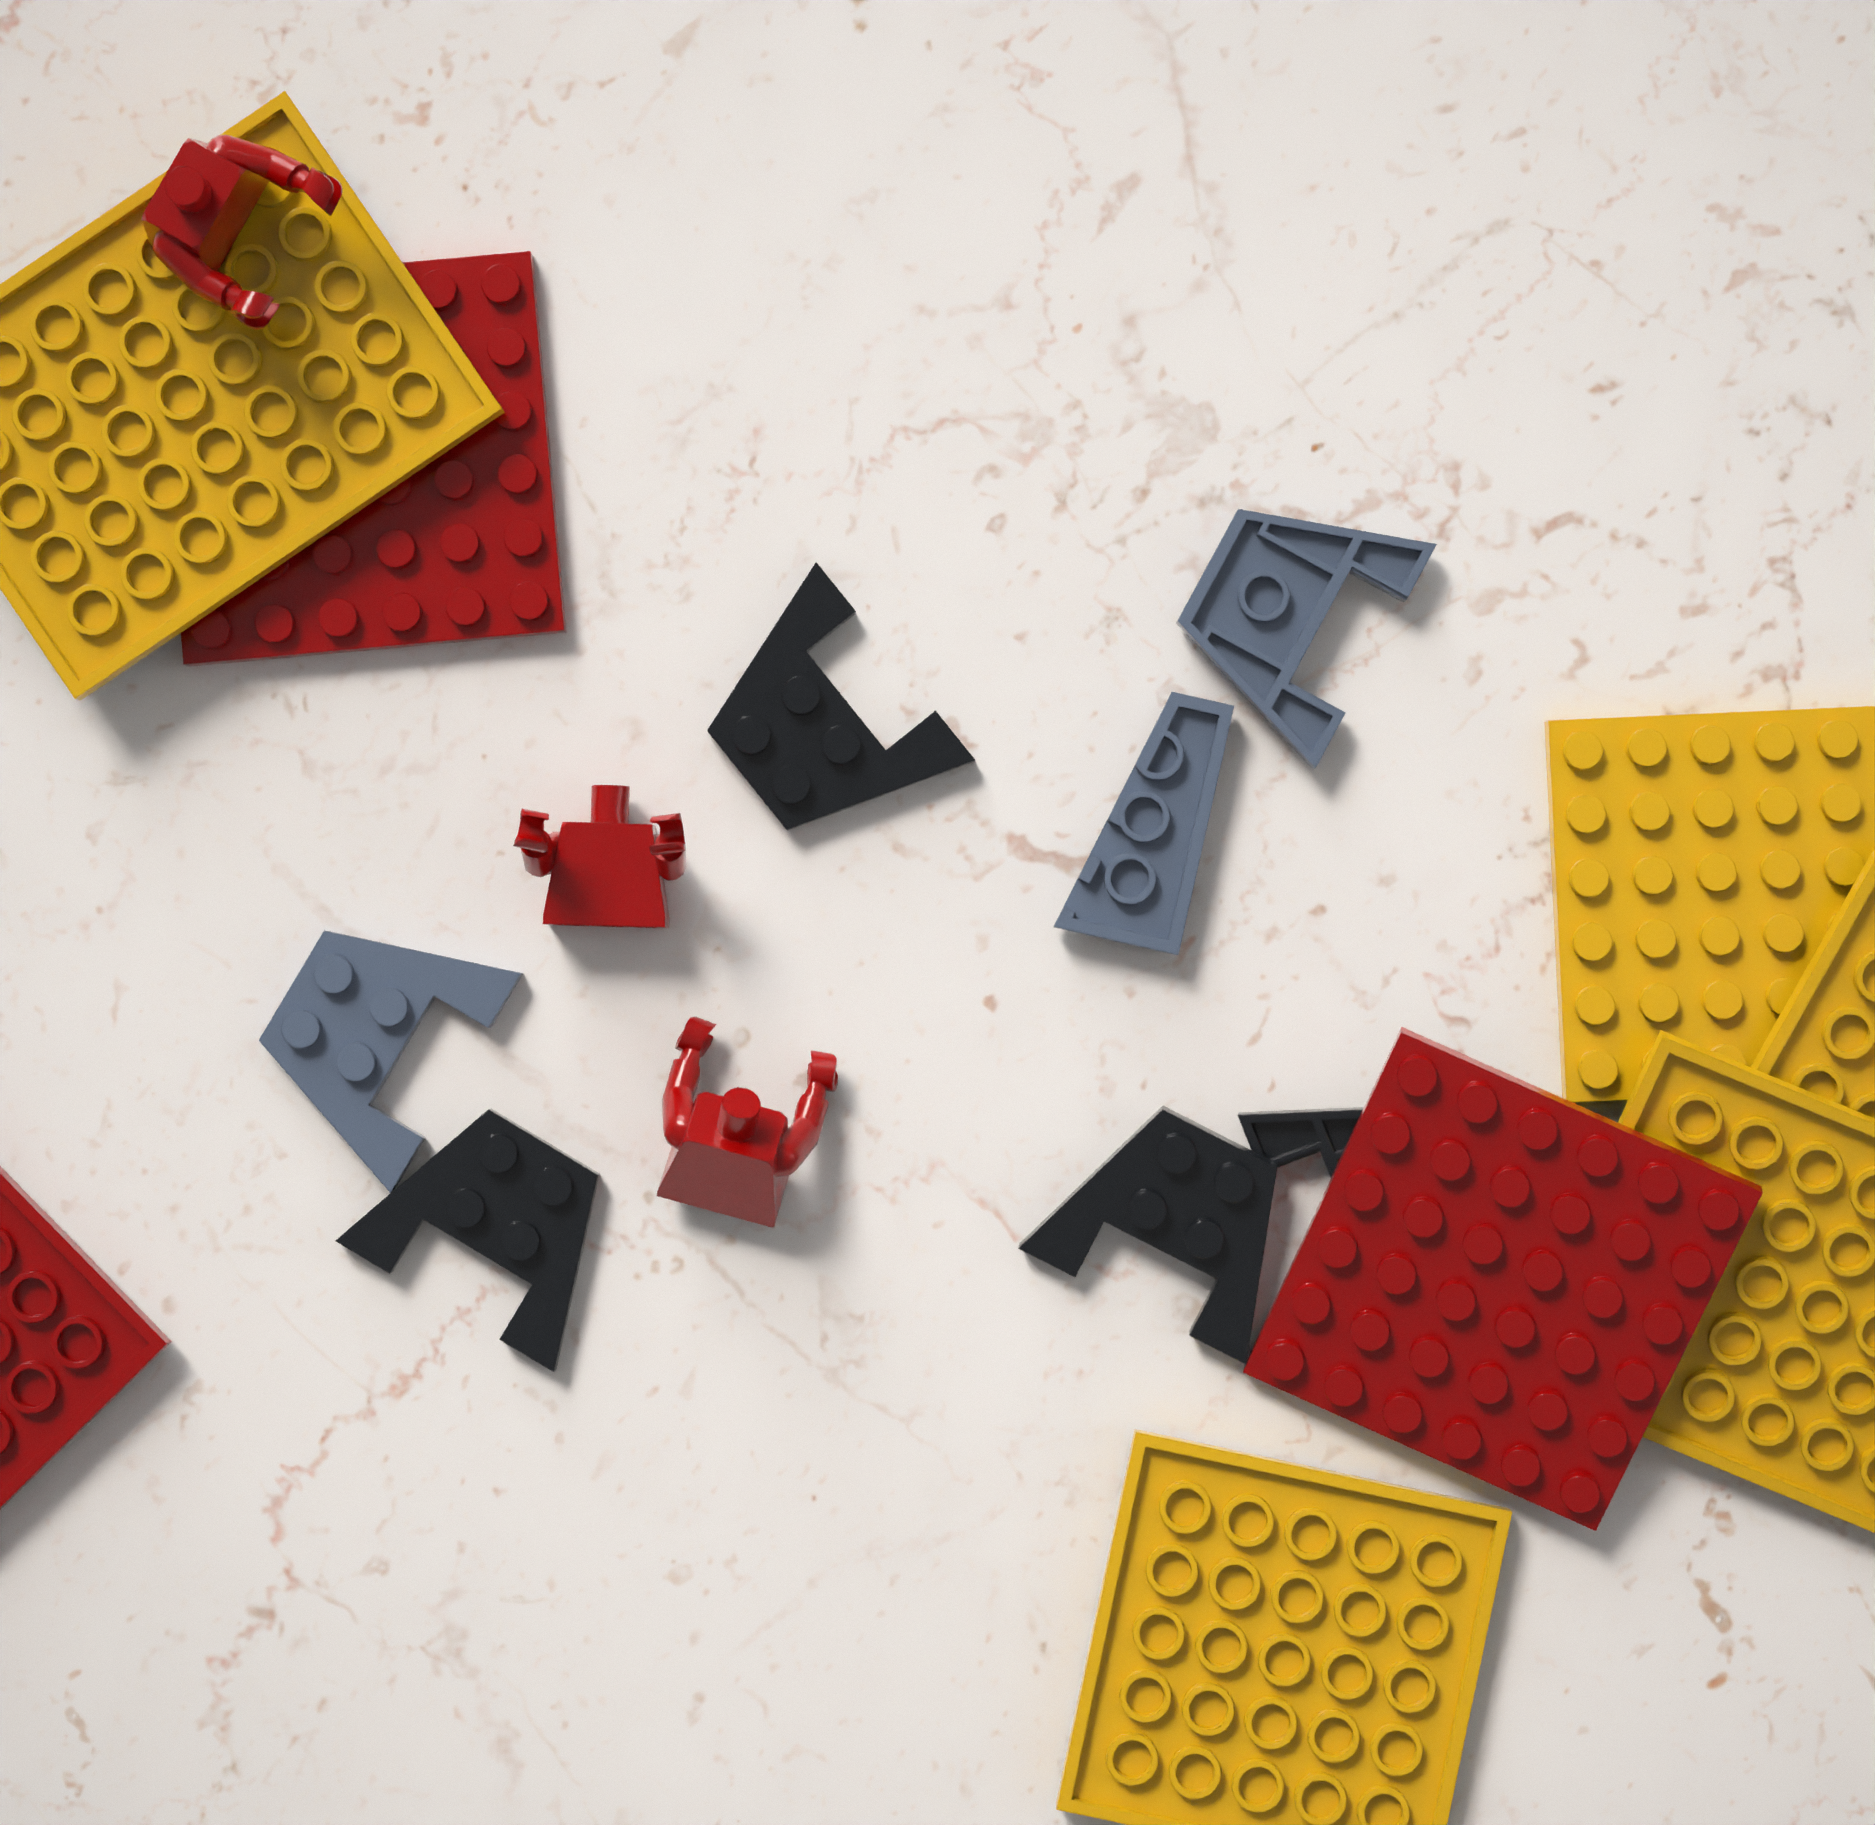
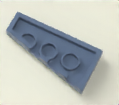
[1053,692,1234,955]

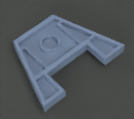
[1176,509,1437,770]
[259,931,524,1193]

